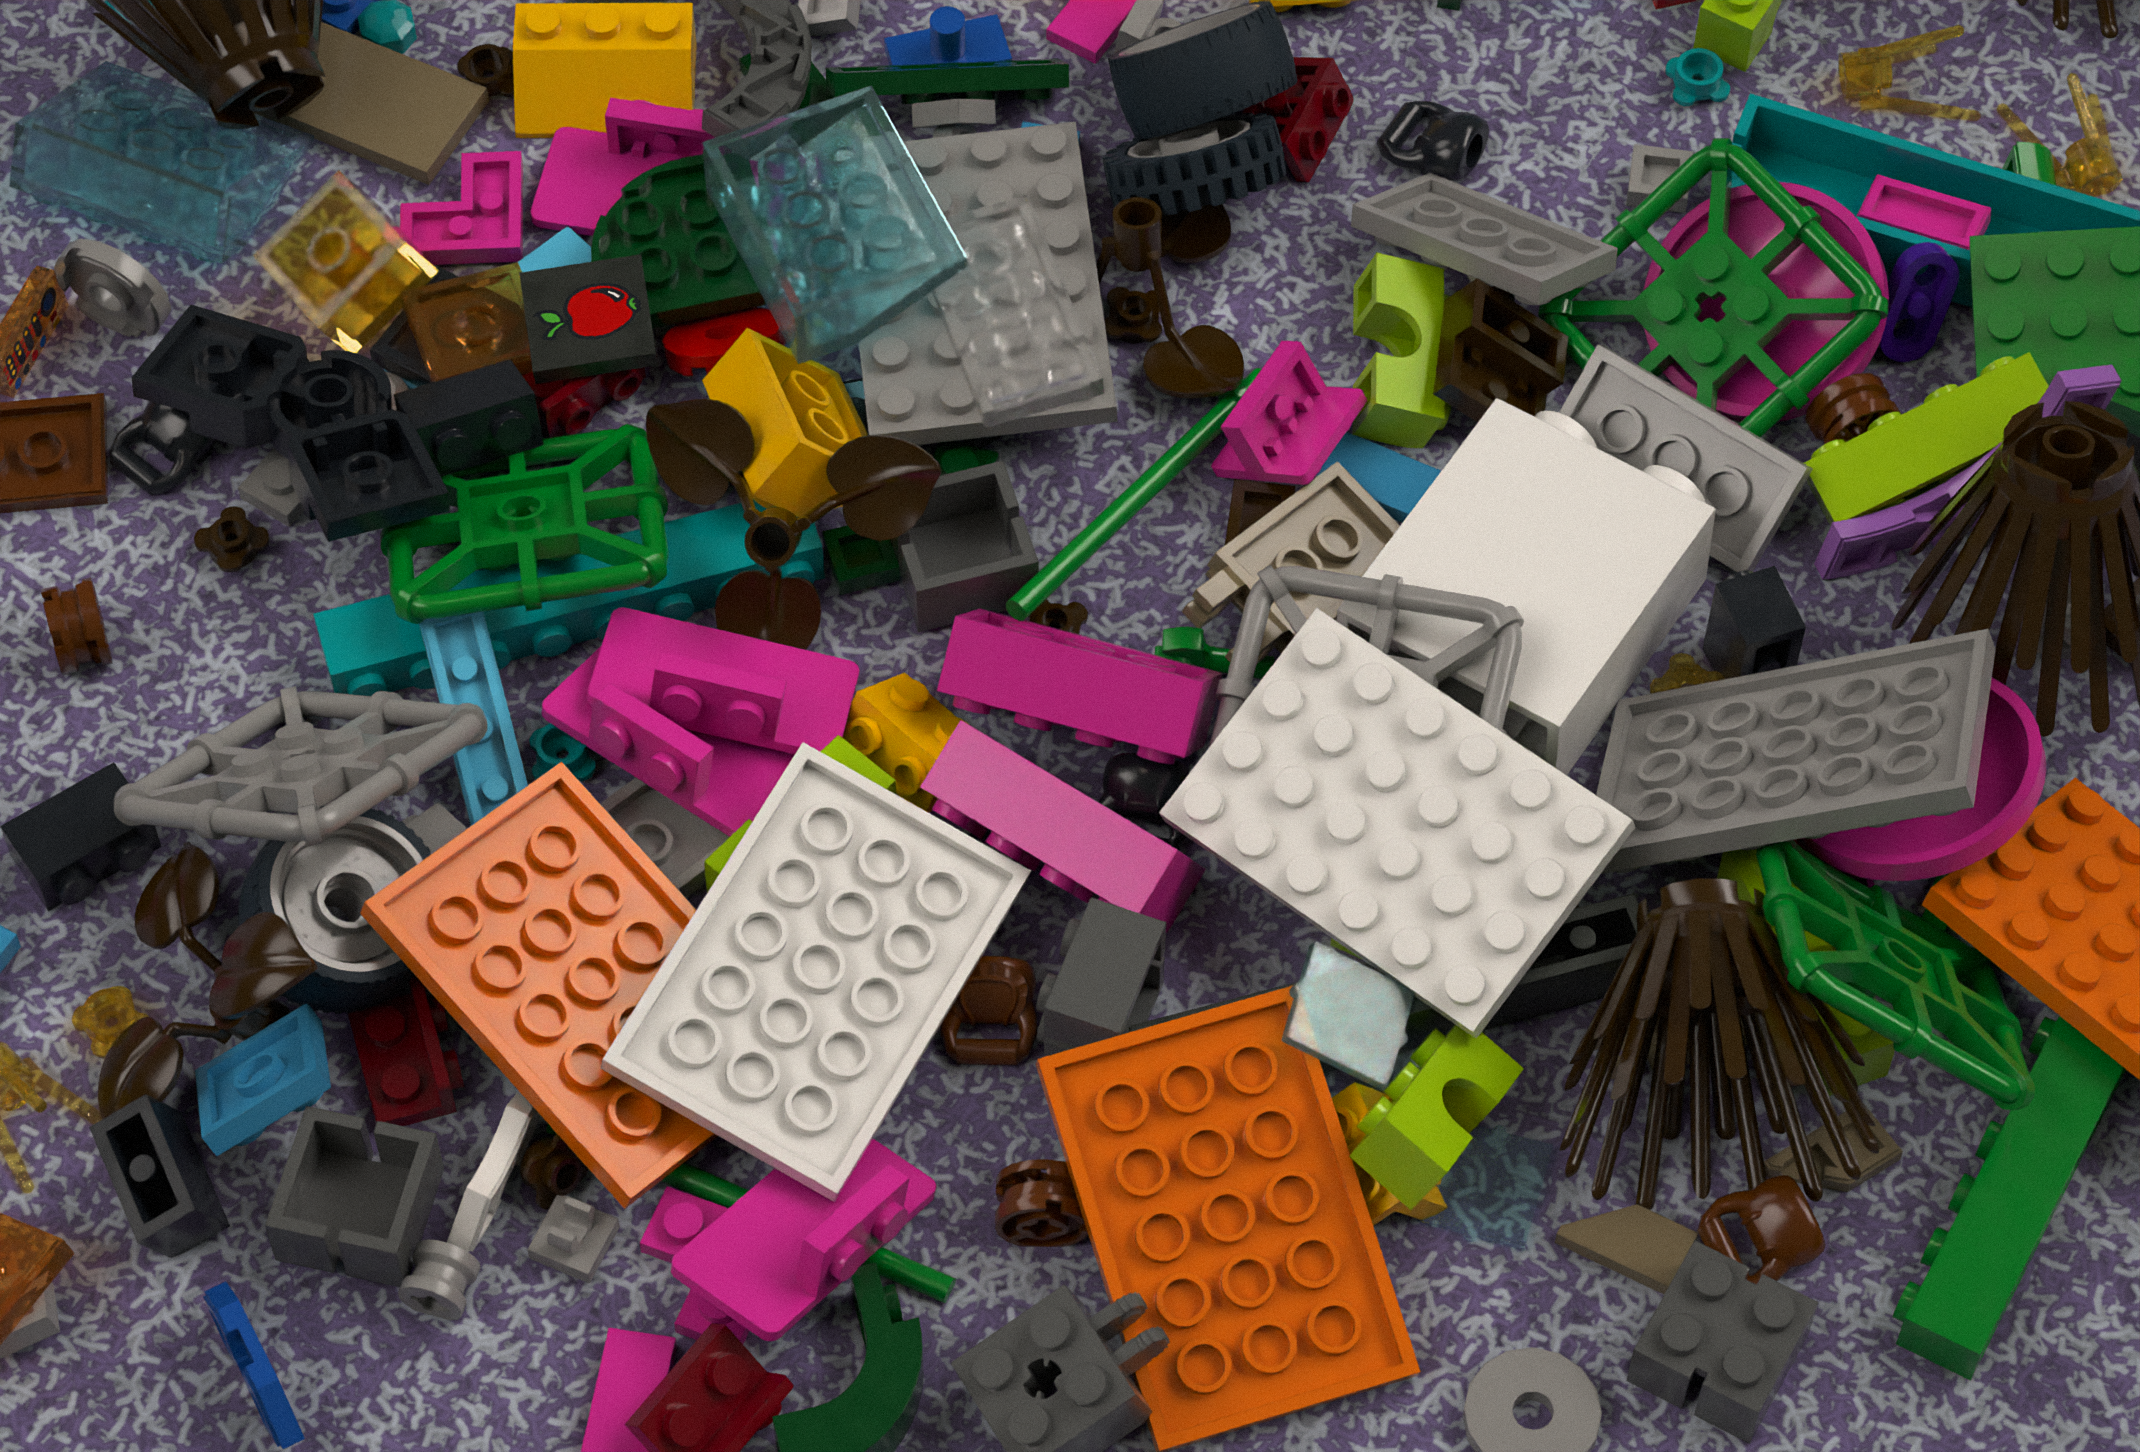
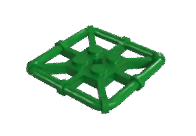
[1538,138,1888,438]
[380,424,669,624]
[1756,840,2035,1110]

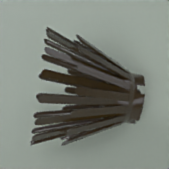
[86,0,326,130]
[1892,401,2140,737]
[1559,878,1879,1210]

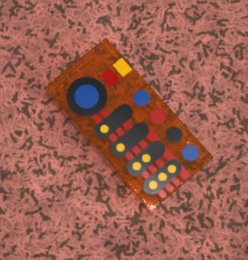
[0,265,69,398]

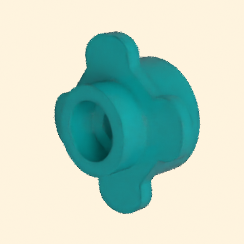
[1665,48,1730,106]
[529,723,596,781]

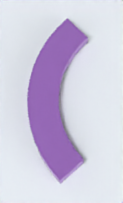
[1814,364,2122,580]

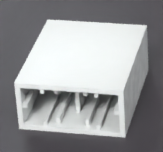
[1337,398,1716,775]

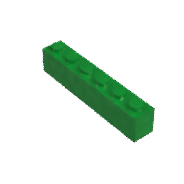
[1892,1016,2126,1381]

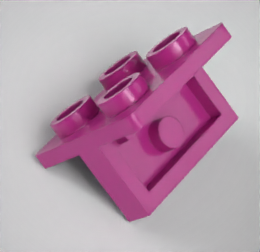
[1211,341,1367,485]

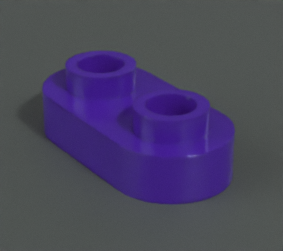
[1878,242,1959,362]

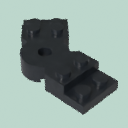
[131,304,450,542]

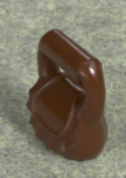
[940,956,1037,1065]
[1697,1175,1826,1285]

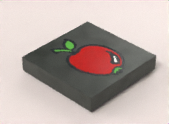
[519,254,658,384]

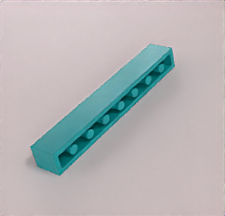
[313,499,825,696]

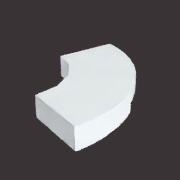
[447,1091,541,1252]

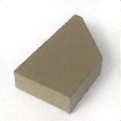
[1764,1103,1903,1192]
[1555,1204,1698,1294]

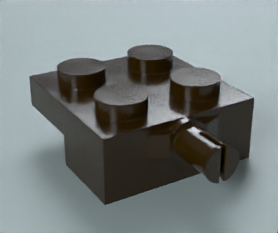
[1433,278,1568,422]

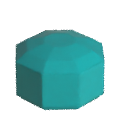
[358,0,417,54]

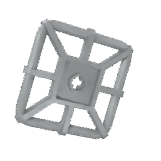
[1209,565,1524,747]
[113,686,487,847]

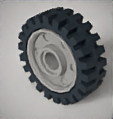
[1102,112,1287,216]

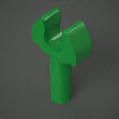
[1154,626,1275,680]

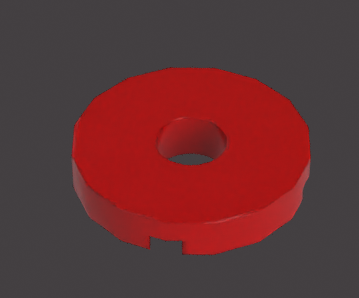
[662,307,786,377]

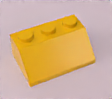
[513,3,697,138]
[702,328,868,517]

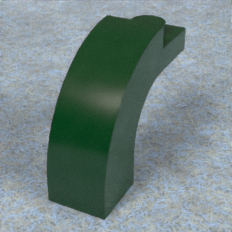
[772,1263,924,1452]

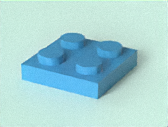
[195,1004,331,1156]

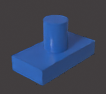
[884,6,1012,65]

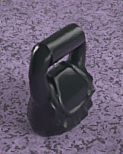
[1377,101,1489,181]
[109,401,218,496]
[1098,753,1189,850]

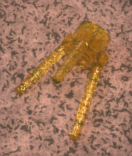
[1838,25,1981,121]
[1997,73,2122,197]
[0,1042,102,1193]

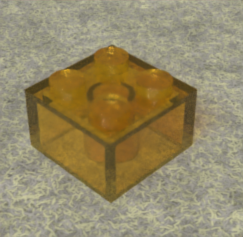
[253,170,439,353]

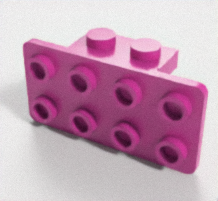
[530,97,787,236]
[587,607,860,755]
[541,645,794,837]
[671,1139,936,1341]

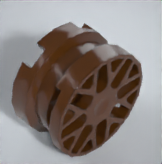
[1805,373,1901,445]
[41,577,113,675]
[995,1159,1088,1247]

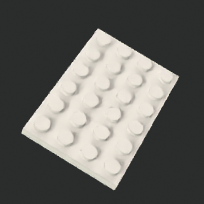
[1159,608,1635,1039]
[601,742,1031,1202]

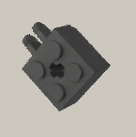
[951,1284,1170,1452]

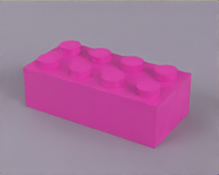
[937,608,1223,764]
[920,720,1206,933]

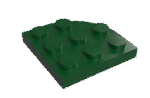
[591,148,787,328]

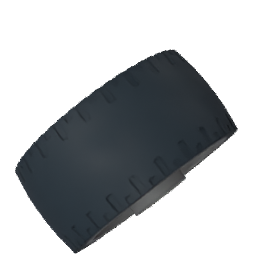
[1108,0,1298,139]
[237,806,431,1014]

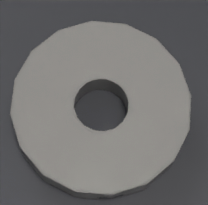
[54,239,171,337]
[1463,1347,1602,1452]

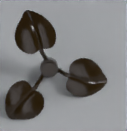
[1096,197,1244,398]
[646,399,941,650]
[98,845,318,1119]

